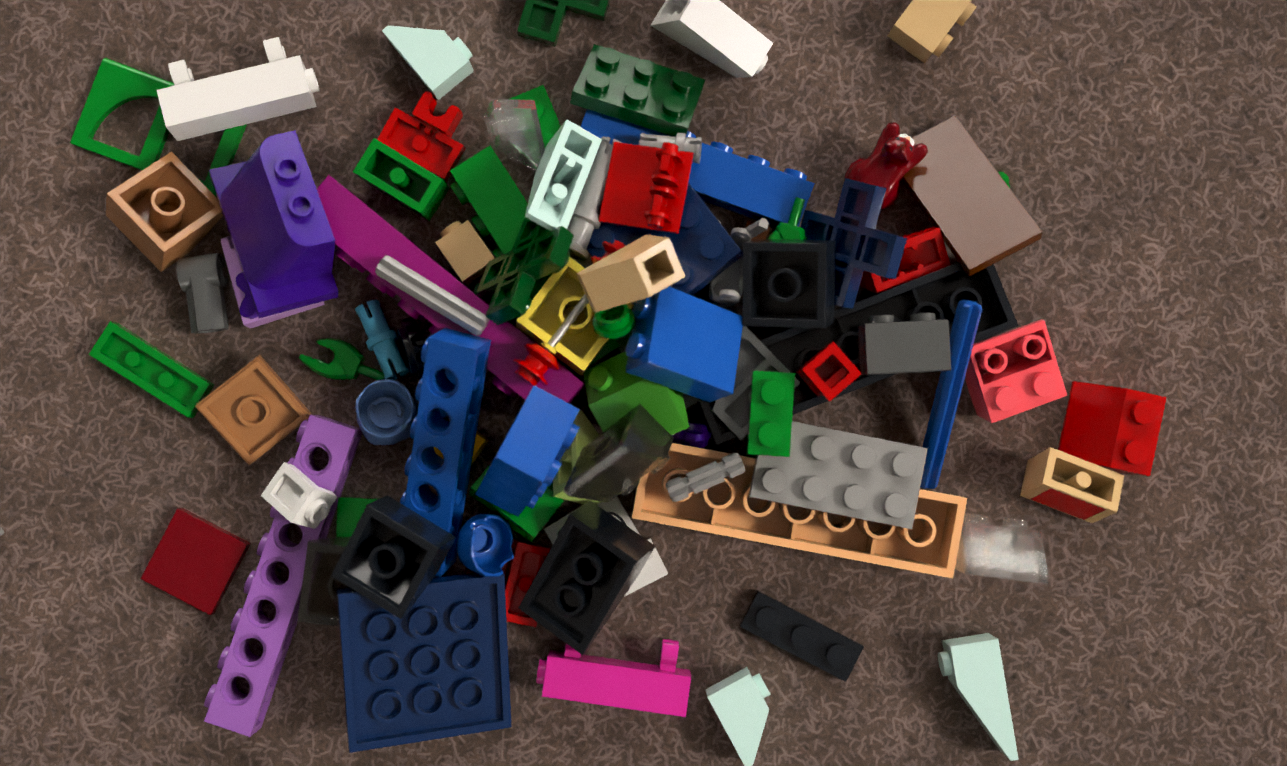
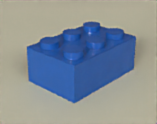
[475,385,580,517]

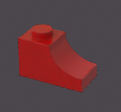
[860,226,950,293]

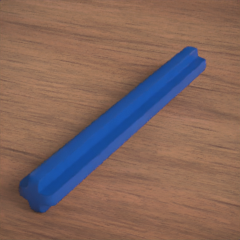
[920,300,982,489]

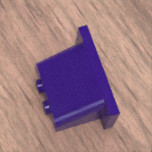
[209,130,338,318]

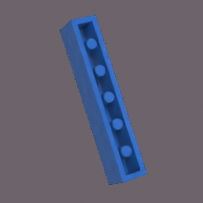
[580,109,815,227]

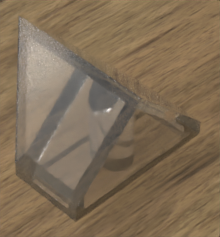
[484,99,545,170]

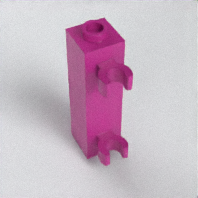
[536,639,691,717]

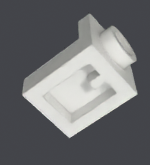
[261,462,337,529]

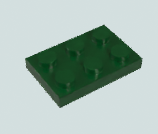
[570,44,706,136]

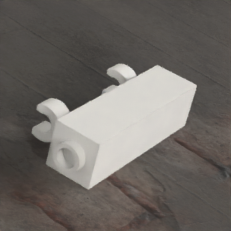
[157,37,320,141]

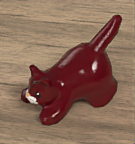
[844,122,928,210]

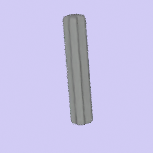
[375,255,489,336]

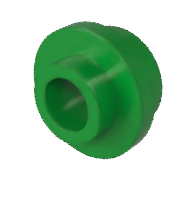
[592,304,635,339]

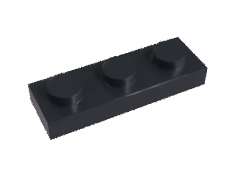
[740,590,864,682]

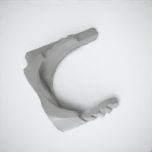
[708,218,768,308]

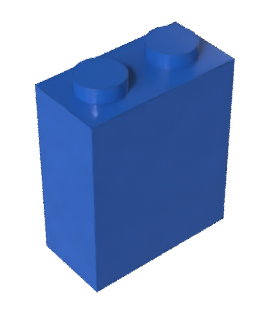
[626,286,743,402]

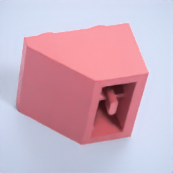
[965,319,1068,423]

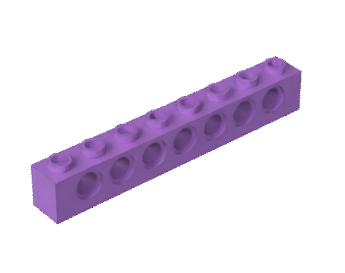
[204,415,362,737]

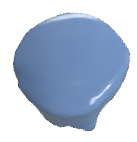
[355,379,418,445]

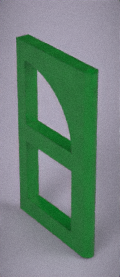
[70,58,247,198]

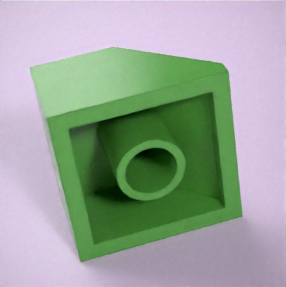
[583,351,689,458]

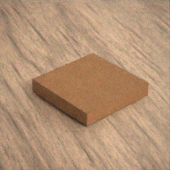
[195,354,312,465]

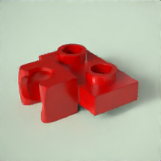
[377,91,466,182]

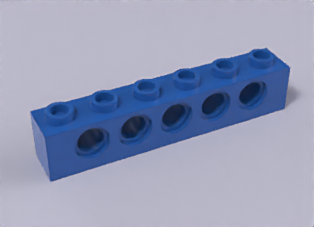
[400,328,491,577]

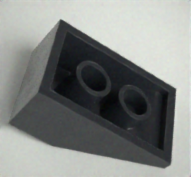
[518,500,655,655]

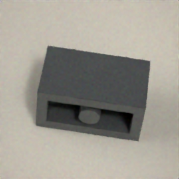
[858,313,951,375]

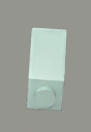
[382,26,474,100]
[706,667,771,766]

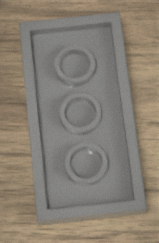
[749,421,928,529]

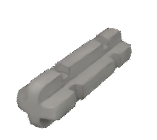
[666,453,745,502]

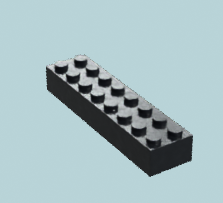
[696,262,1019,445]

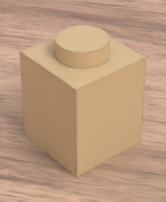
[435,220,495,286]

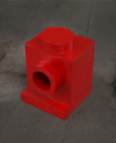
[796,342,862,402]

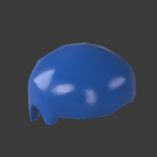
[456,513,514,577]

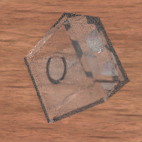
[955,512,1049,584]

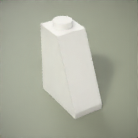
[650,0,773,78]

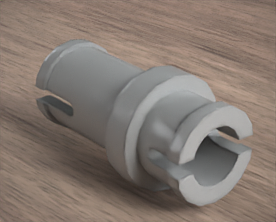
[639,133,702,164]

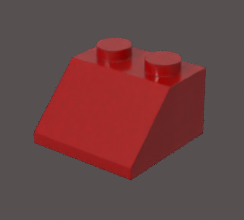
[1058,381,1167,476]

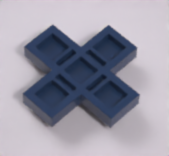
[801,178,907,309]

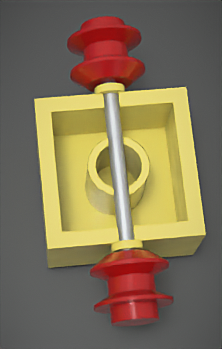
[513,240,633,387]

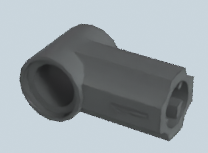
[176,253,229,334]

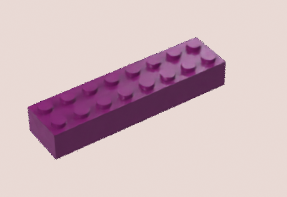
[317,175,586,405]

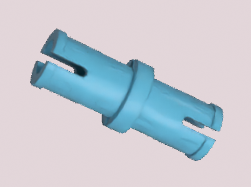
[355,300,409,380]

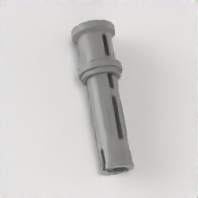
[567,136,622,260]

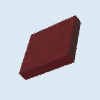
[141,508,251,615]

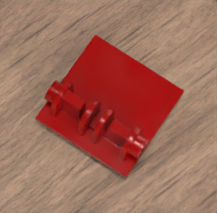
[599,142,694,234]

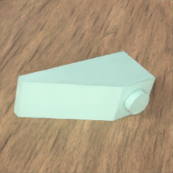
[525,119,602,231]
[938,633,1019,761]

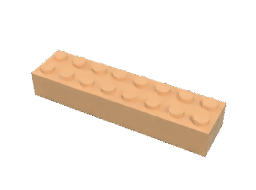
[632,440,967,578]

